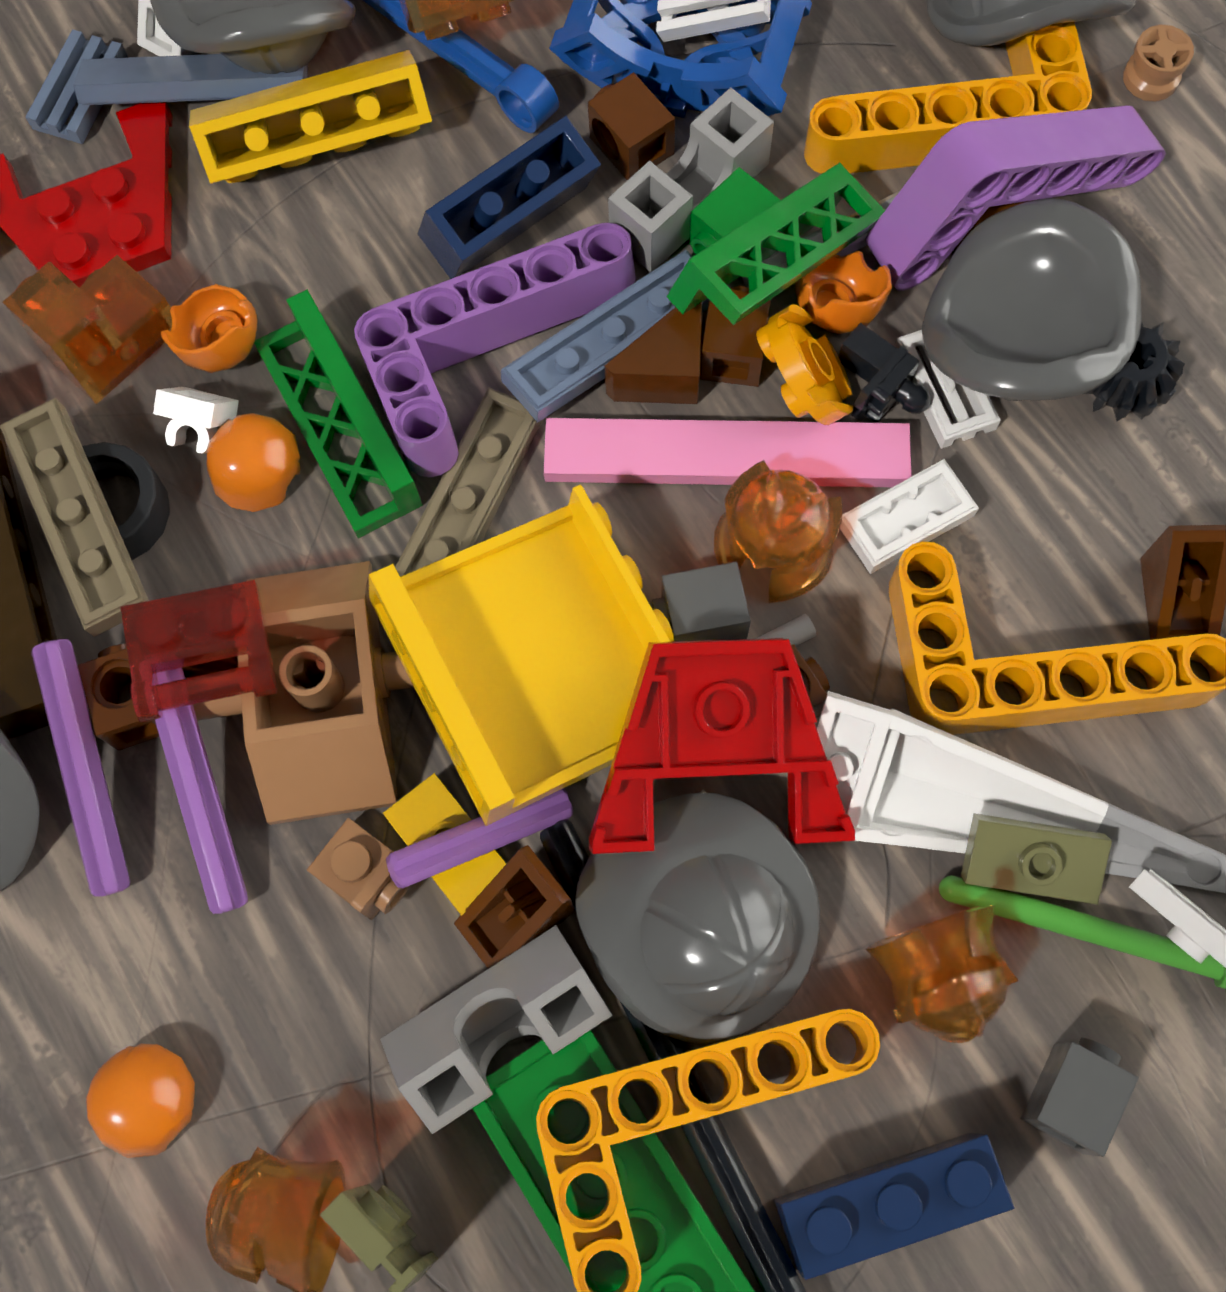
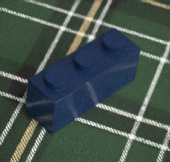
[417,116,601,279]
[774,1133,1015,1280]

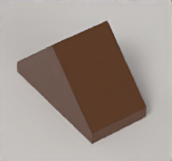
[604,302,702,404]
[1140,525,1226,640]
[454,845,575,969]

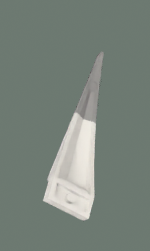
[816,691,1226,893]

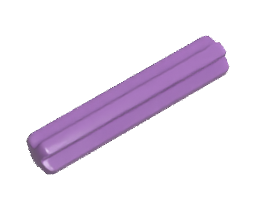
[386,788,573,888]

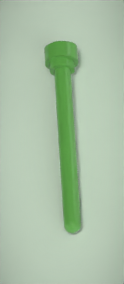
[939,875,1226,991]

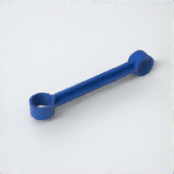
[363,0,559,133]

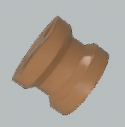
[1123,24,1194,102]

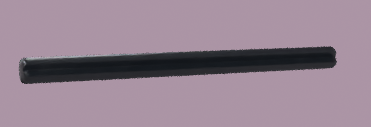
[540,819,806,1292]

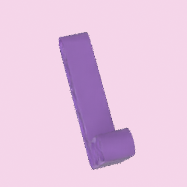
[866,105,1166,290]
[354,223,636,477]

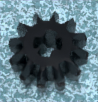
[1084,322,1185,421]

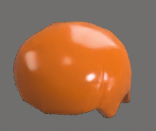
[795,251,892,334]
[161,284,257,373]
[207,413,300,512]
[86,1044,195,1158]

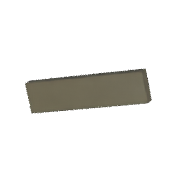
[395,387,543,577]
[0,398,152,637]

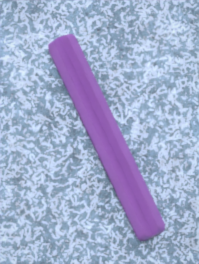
[32,639,131,897]
[141,657,248,914]

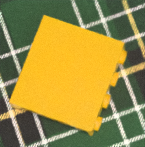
[369,484,674,826]

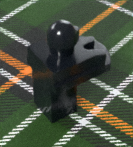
[839,323,931,423]

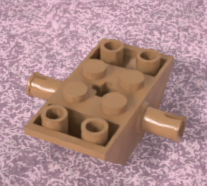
[186,561,414,825]

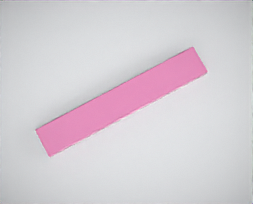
[544,418,911,487]

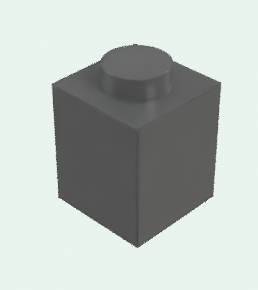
[652,562,751,641]
[1020,1037,1139,1157]

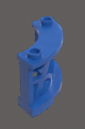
[549,0,812,118]

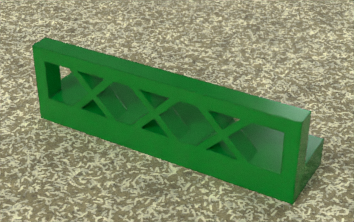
[666,162,885,325]
[254,289,423,539]

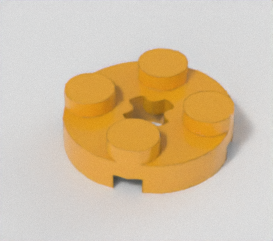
[756,304,853,425]

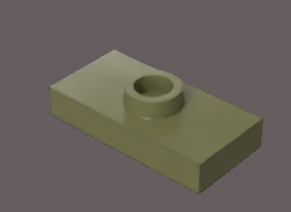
[961,813,1112,905]

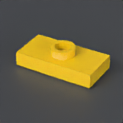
[383,773,506,916]

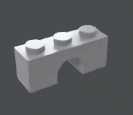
[608,87,774,272]
[380,925,612,1134]

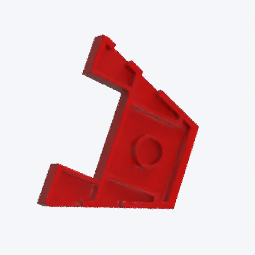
[0,102,172,300]
[589,638,855,854]

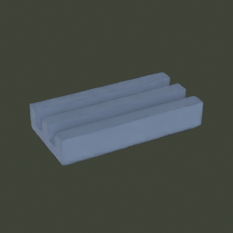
[25,29,128,144]

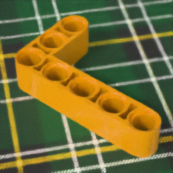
[804,22,1092,174]
[889,541,1226,735]
[536,1009,880,1292]

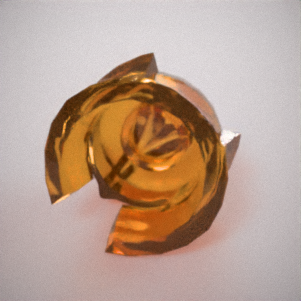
[714,460,842,603]
[865,904,1019,1043]
[205,1147,346,1292]

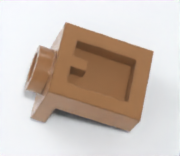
[307,818,409,920]

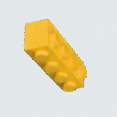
[189,50,432,184]

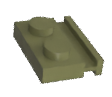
[320,1184,439,1292]

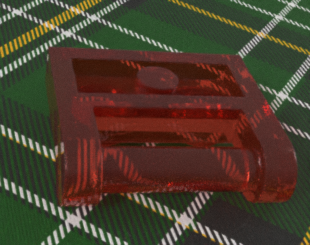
[120,580,278,722]

